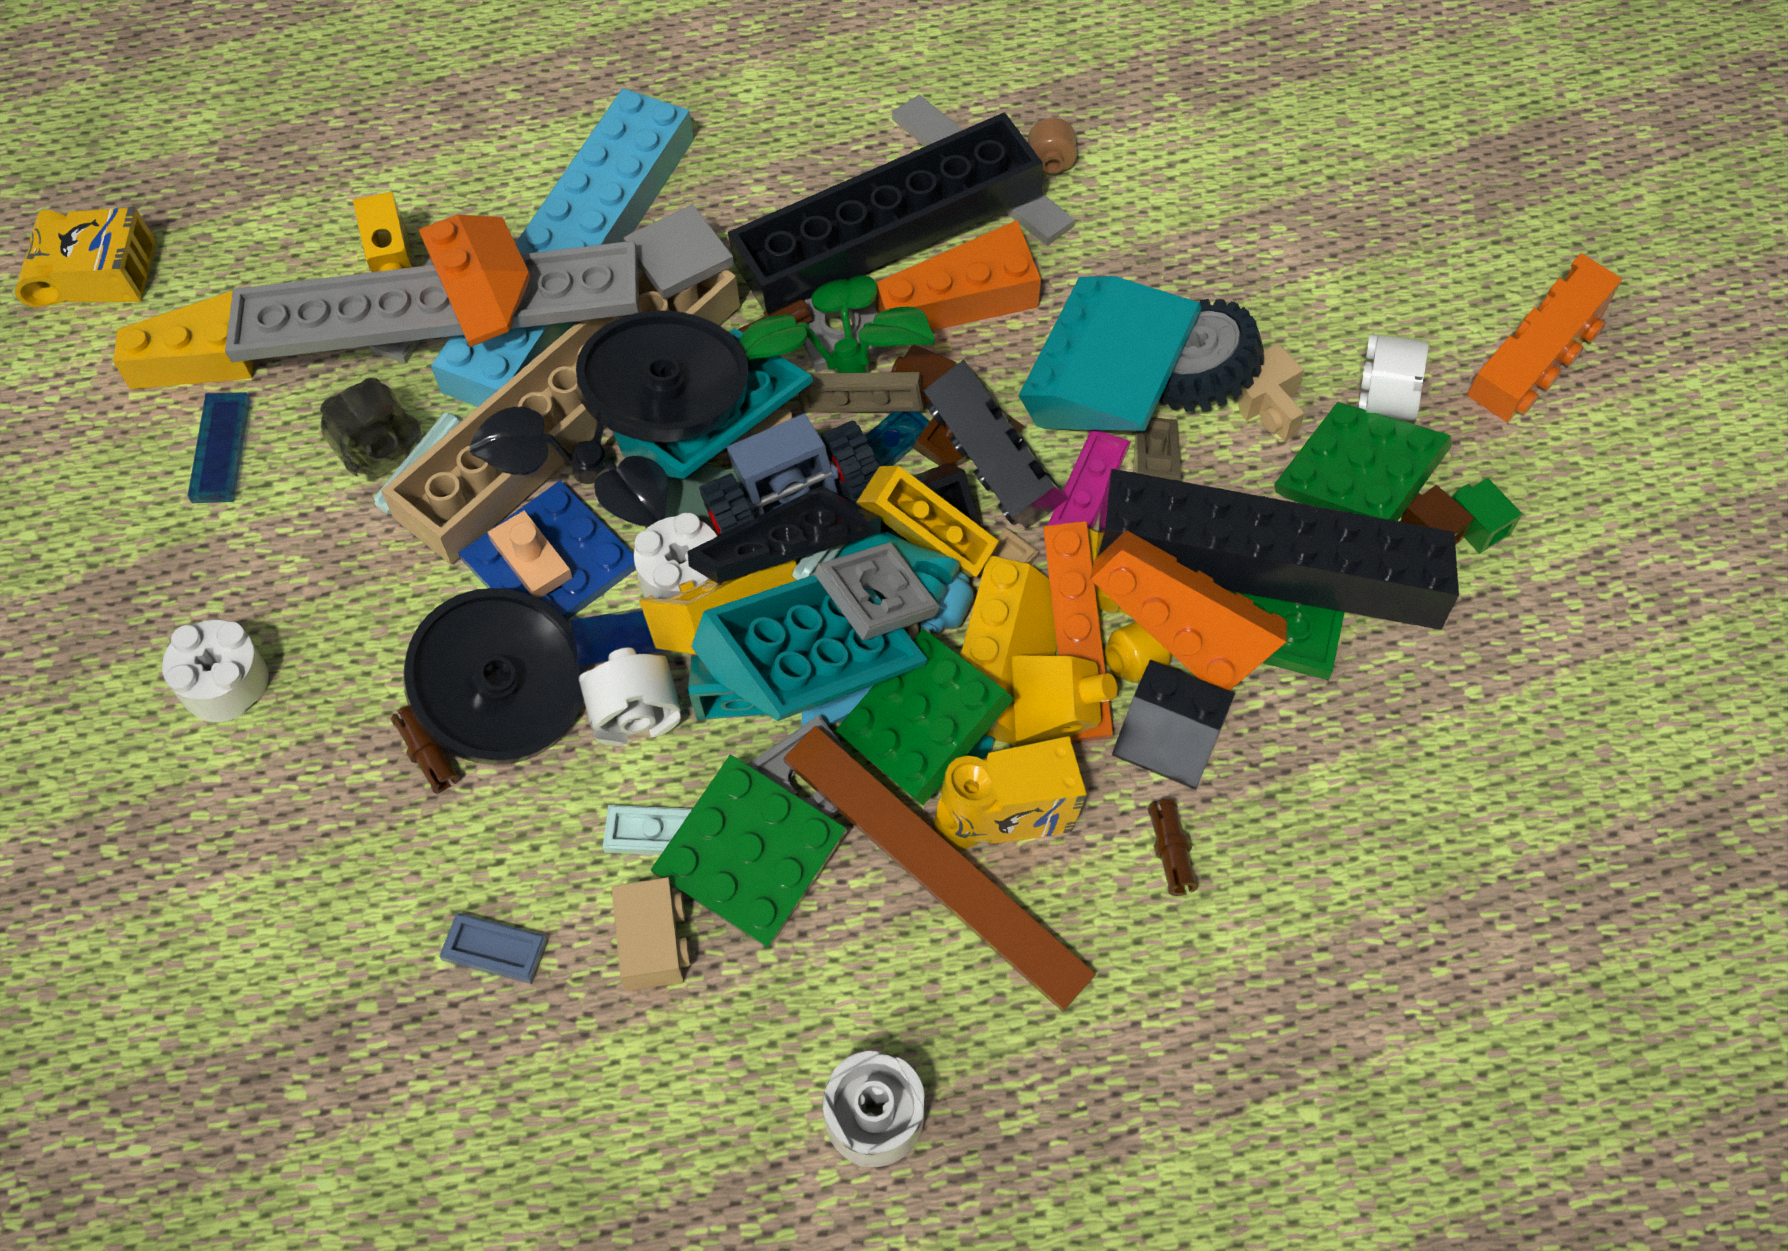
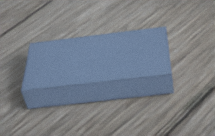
[439,913,548,984]

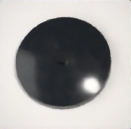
[576,310,748,442]
[403,588,588,765]

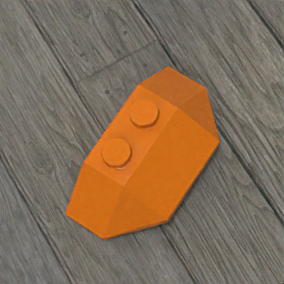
[418,214,531,347]

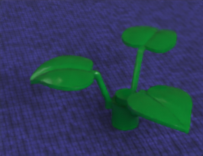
[739,275,935,373]

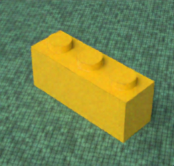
[856,465,999,577]

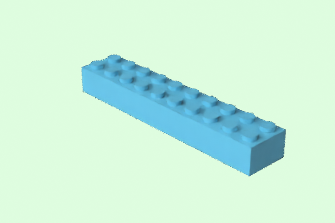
[431,88,694,407]

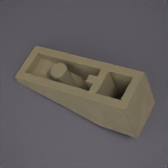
[1133,417,1181,481]

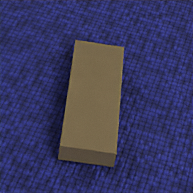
[799,372,925,412]

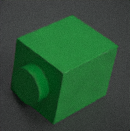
[1452,478,1522,554]

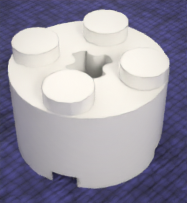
[1358,334,1429,422]
[634,513,717,599]
[162,620,269,722]
[579,648,681,746]
[823,1051,925,1167]

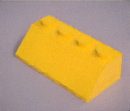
[960,555,1057,746]

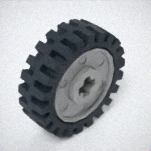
[1159,299,1265,411]

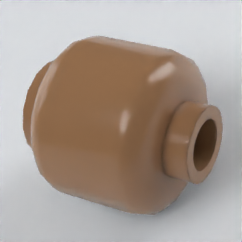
[1028,118,1077,174]

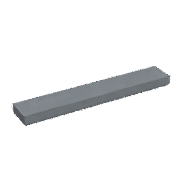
[892,94,1075,246]

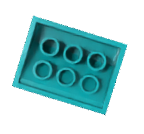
[1018,276,1202,431]
[612,328,813,479]
[691,575,928,721]

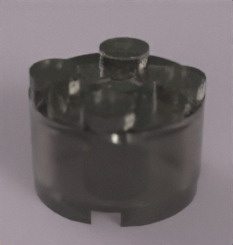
[320,378,421,479]

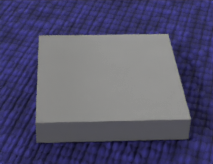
[623,204,734,299]

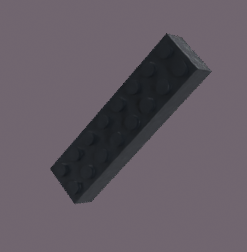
[728,112,1043,314]
[1096,468,1459,630]

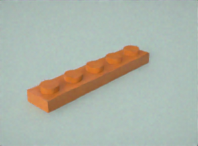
[1043,521,1113,742]

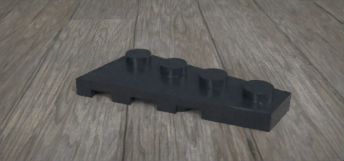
[687,486,881,584]

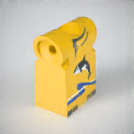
[15,207,156,308]
[934,736,1087,850]

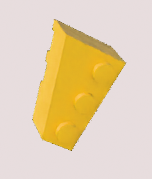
[113,287,253,389]
[639,559,797,655]

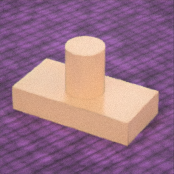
[487,510,572,599]

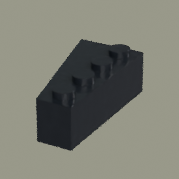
[923,359,1068,528]

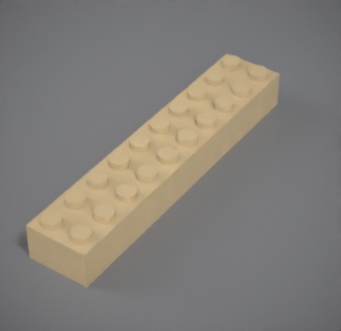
[381,268,740,564]

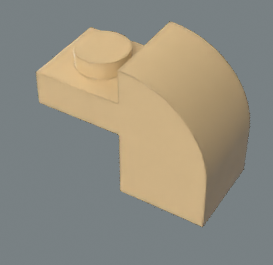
[1238,343,1305,442]

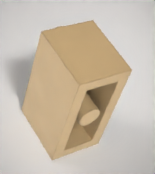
[611,877,690,991]

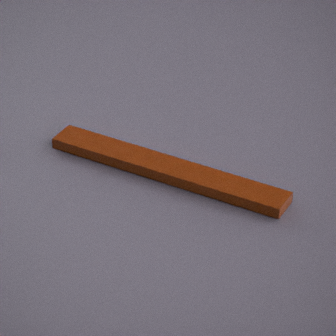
[784,725,1096,1012]

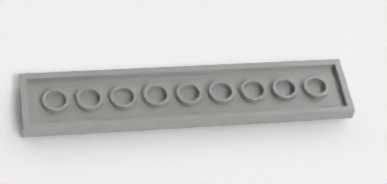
[225,241,639,362]

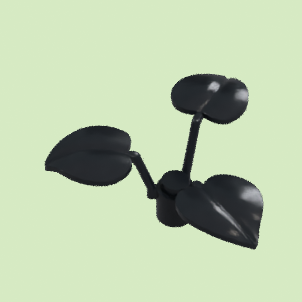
[469,390,668,527]

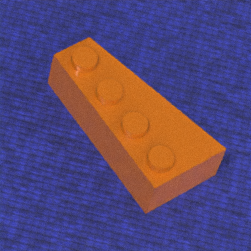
[876,220,1041,331]
[1467,253,1623,423]
[1090,530,1287,691]

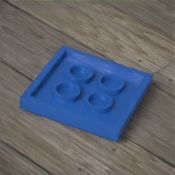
[458,480,636,621]

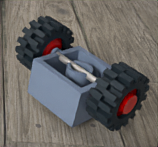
[699,413,879,536]

